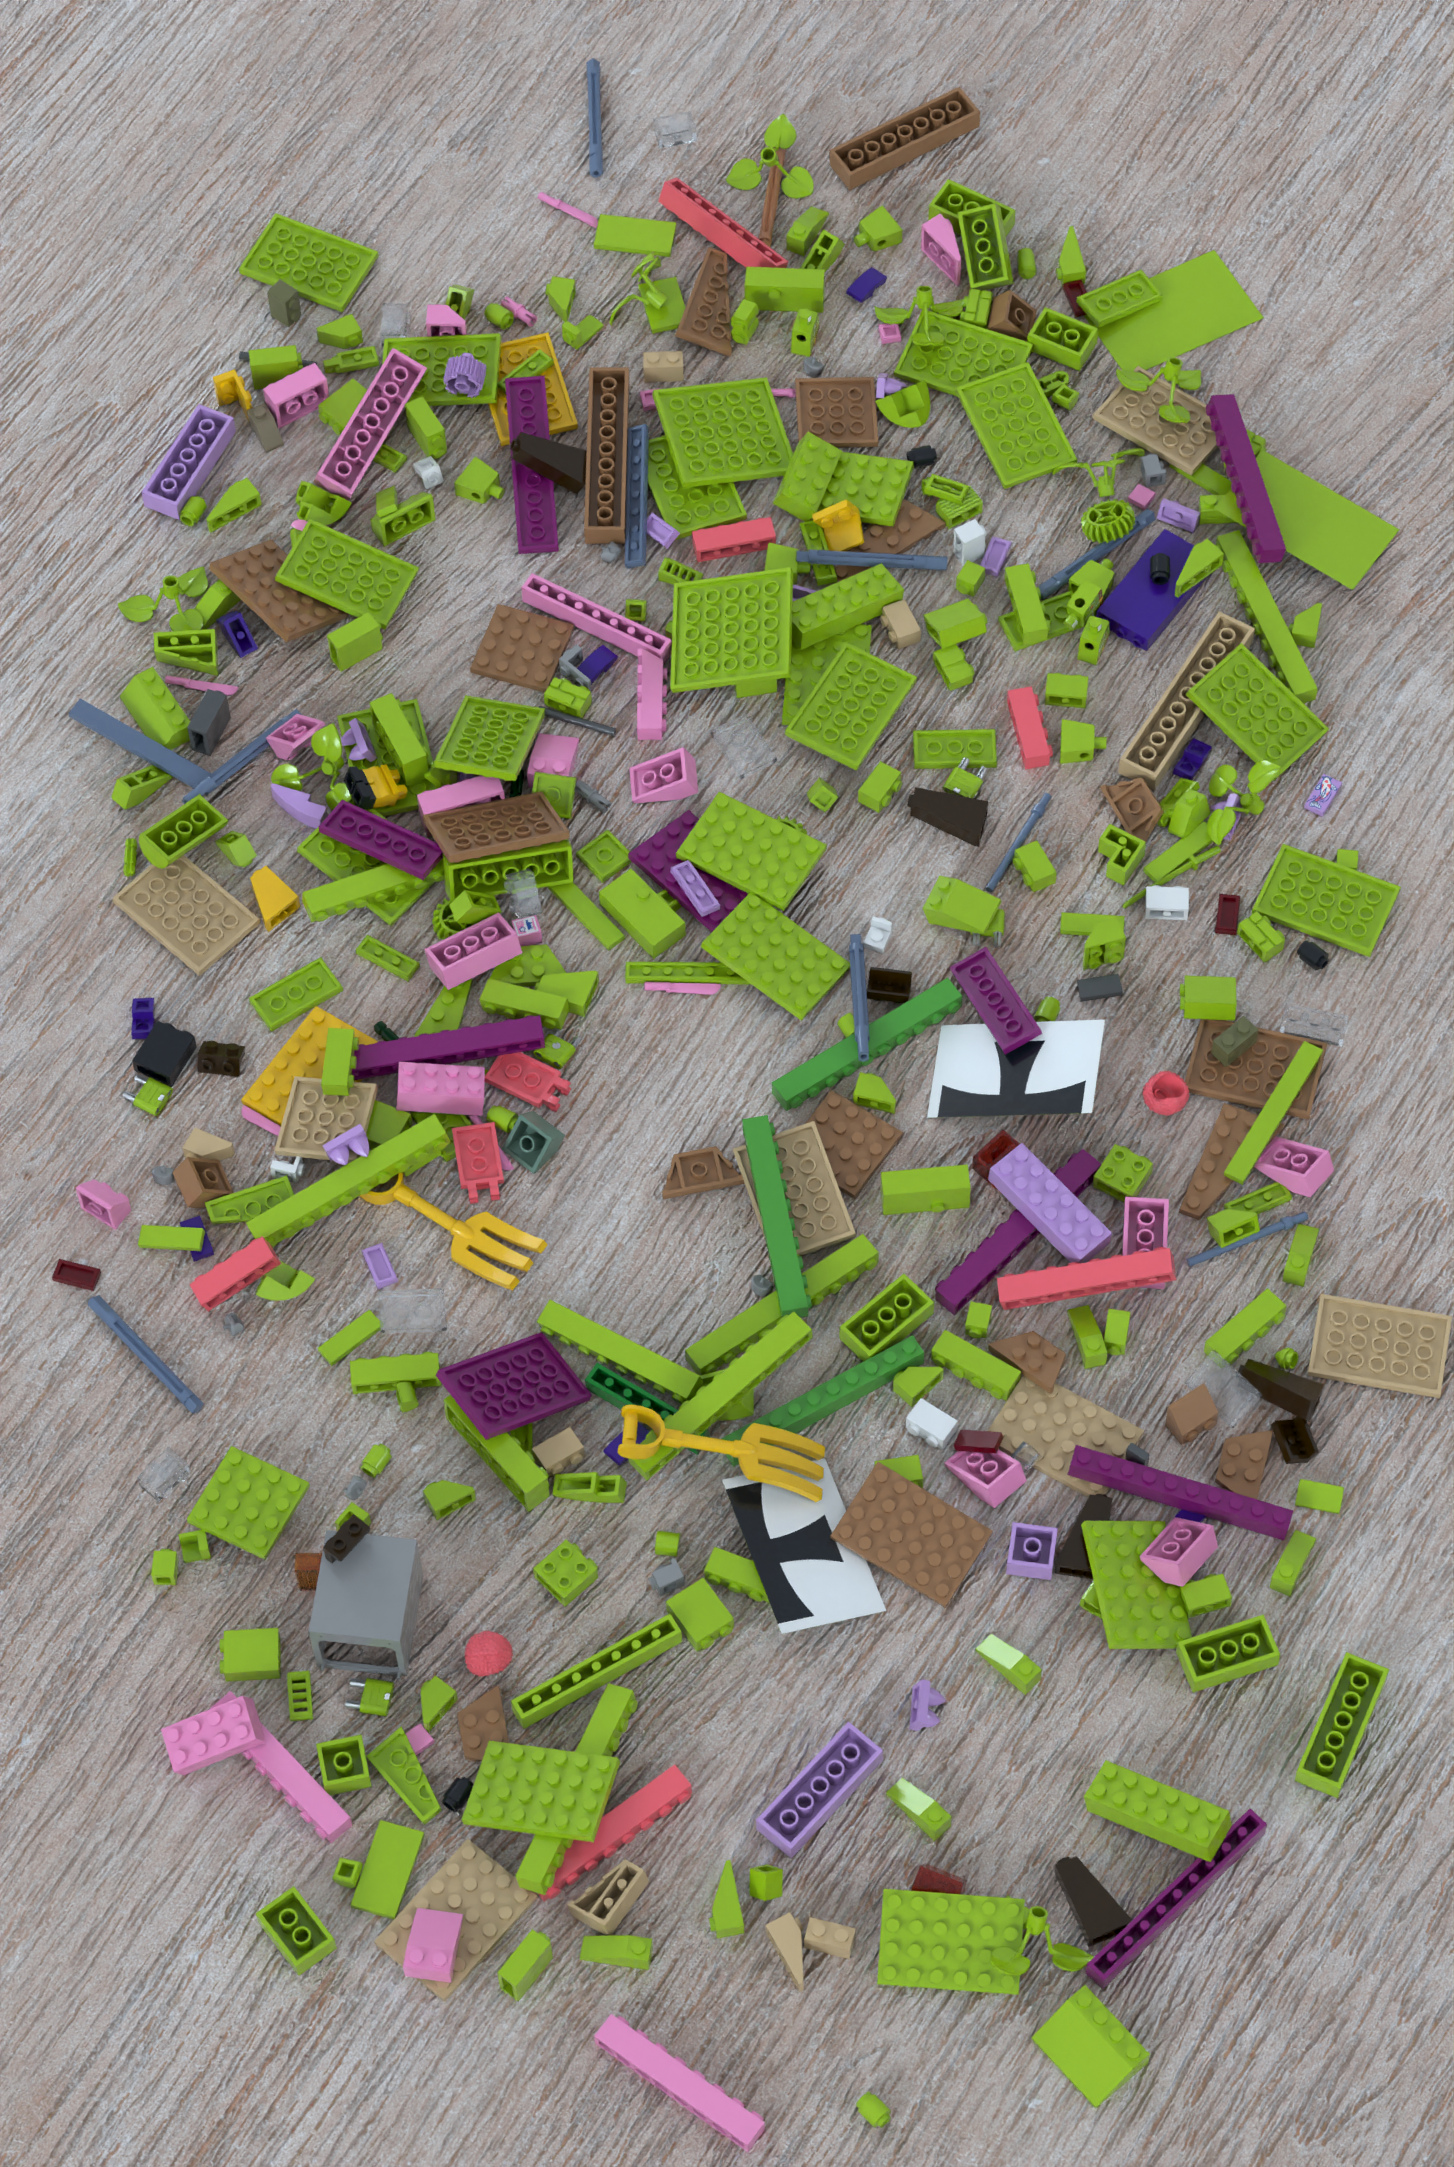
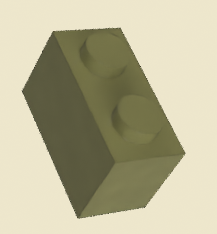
[267,280,301,327]
[1211,1016,1259,1067]

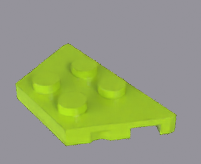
[490,944,566,987]

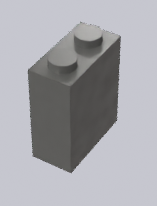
[187,689,231,756]

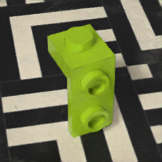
[562,315,603,350]

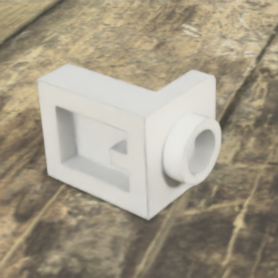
[413,456,444,489]
[863,917,892,954]
[270,1156,305,1183]

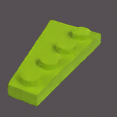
[414,979,473,1037]
[205,1175,294,1225]
[366,1726,442,1825]

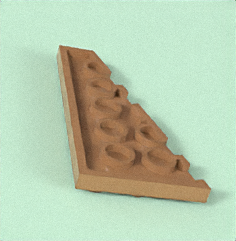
[675,247,732,357]
[833,499,946,584]
[1179,1103,1285,1220]

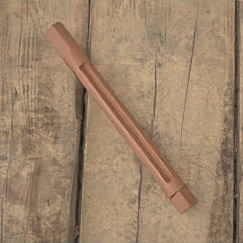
[759,147,786,248]

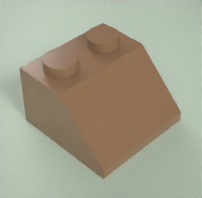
[988,290,1037,342]
[172,1157,234,1209]
[1165,1383,1218,1445]

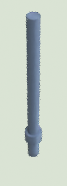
[985,793,1051,893]
[1186,1211,1309,1267]

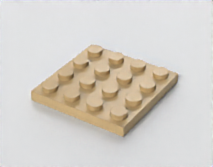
[274,1076,378,1162]

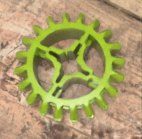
[1081,499,1135,544]
[432,899,478,940]

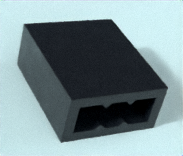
[132,1021,197,1087]

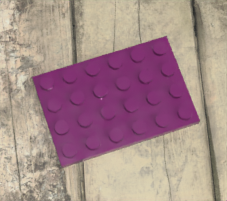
[628,810,748,932]
[436,1332,592,1440]

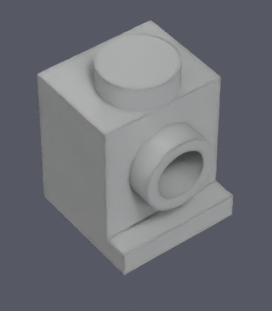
[1140,454,1166,487]
[648,1558,685,1596]

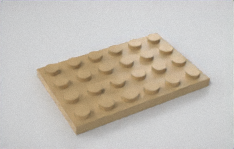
[1093,366,1218,476]
[112,855,260,976]
[733,1121,856,1256]
[1307,1294,1452,1398]
[988,1375,1144,1498]
[374,1839,538,2002]

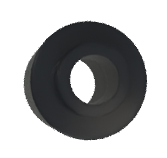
[906,445,937,468]
[1150,553,1170,585]
[1297,940,1329,971]
[442,1777,474,1812]

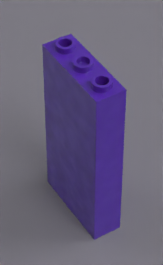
[1096,529,1209,651]

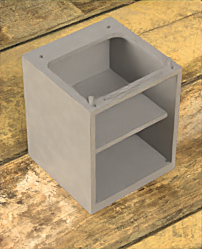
[309,1530,423,1680]

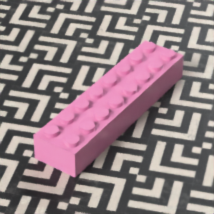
[313,348,427,501]

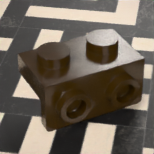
[867,967,912,1003]
[197,1041,245,1077]
[1271,1416,1318,1464]
[323,1514,370,1564]

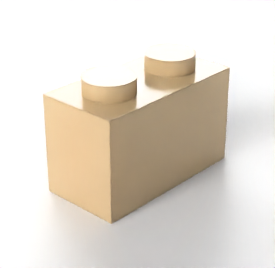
[643,351,684,383]
[880,599,921,650]
[532,1427,585,1477]
[804,1917,856,1959]

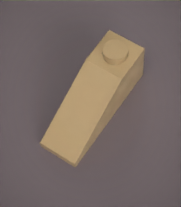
[765,1912,804,1992]

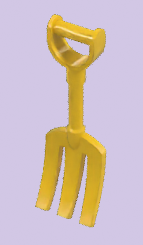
[359,1172,548,1291]
[618,1405,825,1502]

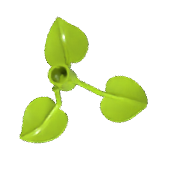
[726,114,814,199]
[610,251,668,326]
[875,286,964,346]
[1116,357,1201,424]
[1052,448,1145,497]
[118,566,208,631]
[271,723,350,811]
[1207,760,1282,845]
[990,1895,1094,1976]

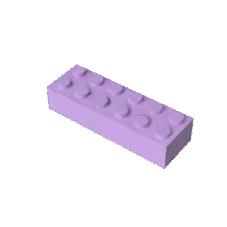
[142,404,236,520]
[988,1143,1112,1263]
[756,1722,883,1858]

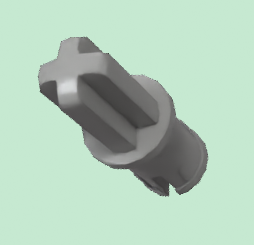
[575,780,612,813]

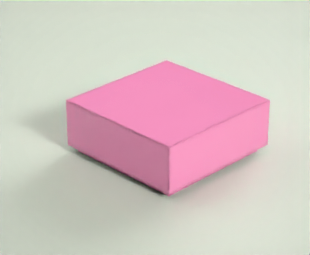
[878,323,901,344]
[639,388,659,411]
[1128,484,1156,510]
[406,1723,434,1756]

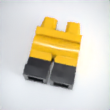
[344,764,408,810]

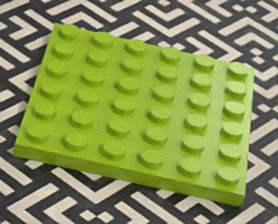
[652,377,793,488]
[670,567,793,693]

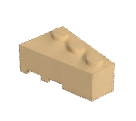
[567,1859,649,1936]

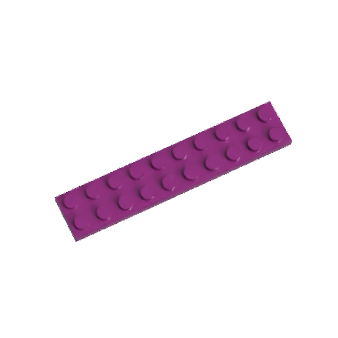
[505,376,559,554]

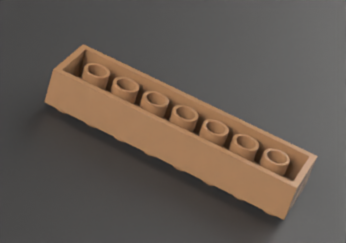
[829,86,980,190]

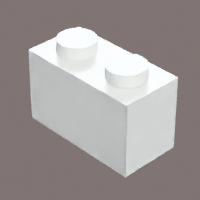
[953,519,986,566]
[1145,885,1189,920]
[906,1398,958,1450]

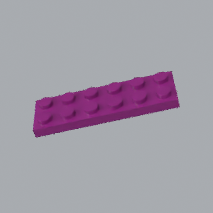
[319,800,444,880]
[949,947,1042,1055]

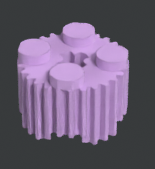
[443,353,487,398]

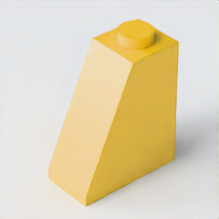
[250,865,300,932]

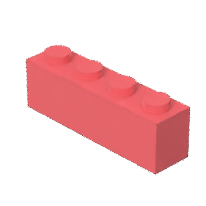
[692,517,776,563]
[1007,686,1053,769]
[189,1236,281,1311]

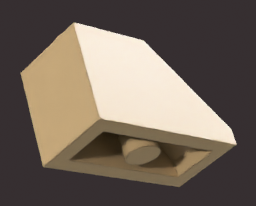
[182,1127,235,1161]

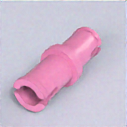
[501,297,537,327]

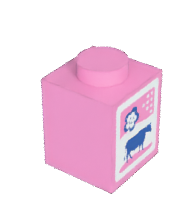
[511,914,542,946]

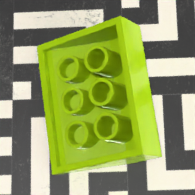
[1031,1985,1150,2108]

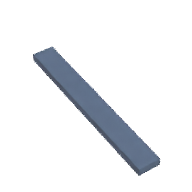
[625,424,649,569]
[69,698,211,796]

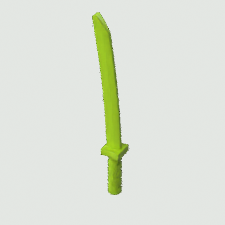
[1122,845,1221,909]

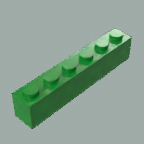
[585,1362,710,1455]

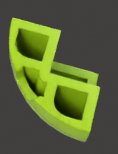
[875,380,930,428]
[296,480,352,526]
[255,1261,315,1301]

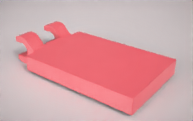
[484,1052,571,1112]
[452,1122,504,1204]

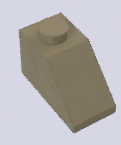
[247,403,284,453]

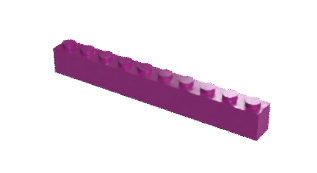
[1206,394,1286,563]
[352,1015,545,1080]
[935,1149,1102,1316]
[1067,1445,1293,1541]
[1086,1808,1267,1990]

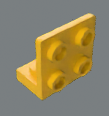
[213,369,253,422]
[812,499,864,551]

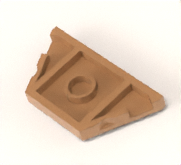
[1100,778,1164,842]
[662,1146,745,1199]
[988,1331,1066,1394]
[1215,1430,1273,1499]
[457,1686,509,1762]

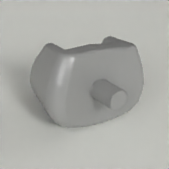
[803,357,823,376]
[601,541,621,563]
[152,1166,174,1185]
[751,1275,774,1297]
[223,1313,244,1336]
[344,1475,367,1500]

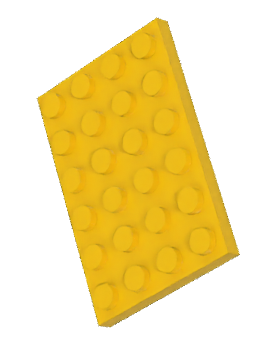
[488,332,578,446]
[241,1006,378,1126]

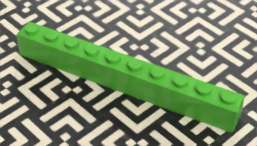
[772,978,962,1111]
[742,1115,812,1318]
[722,1335,924,1467]

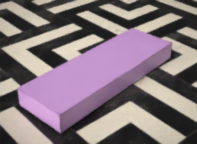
[670,860,720,917]

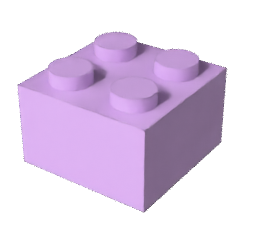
[1006,1522,1058,1580]

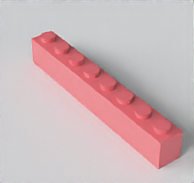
[658,178,789,268]
[997,1247,1177,1310]
[537,1764,692,1902]

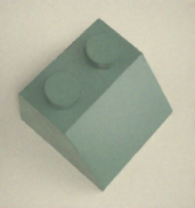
[502,1111,565,1174]

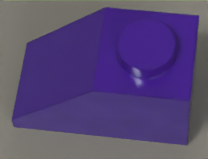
[217,611,258,658]

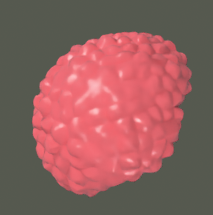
[1142,1071,1189,1116]
[465,1631,513,1677]

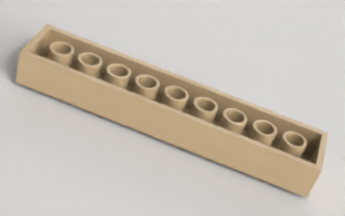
[1118,611,1255,791]

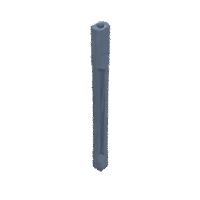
[586,58,603,178]
[1038,509,1156,600]
[796,549,948,571]
[182,709,302,804]
[849,934,870,1062]
[88,1295,204,1414]

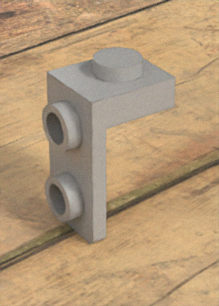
[559,644,591,691]

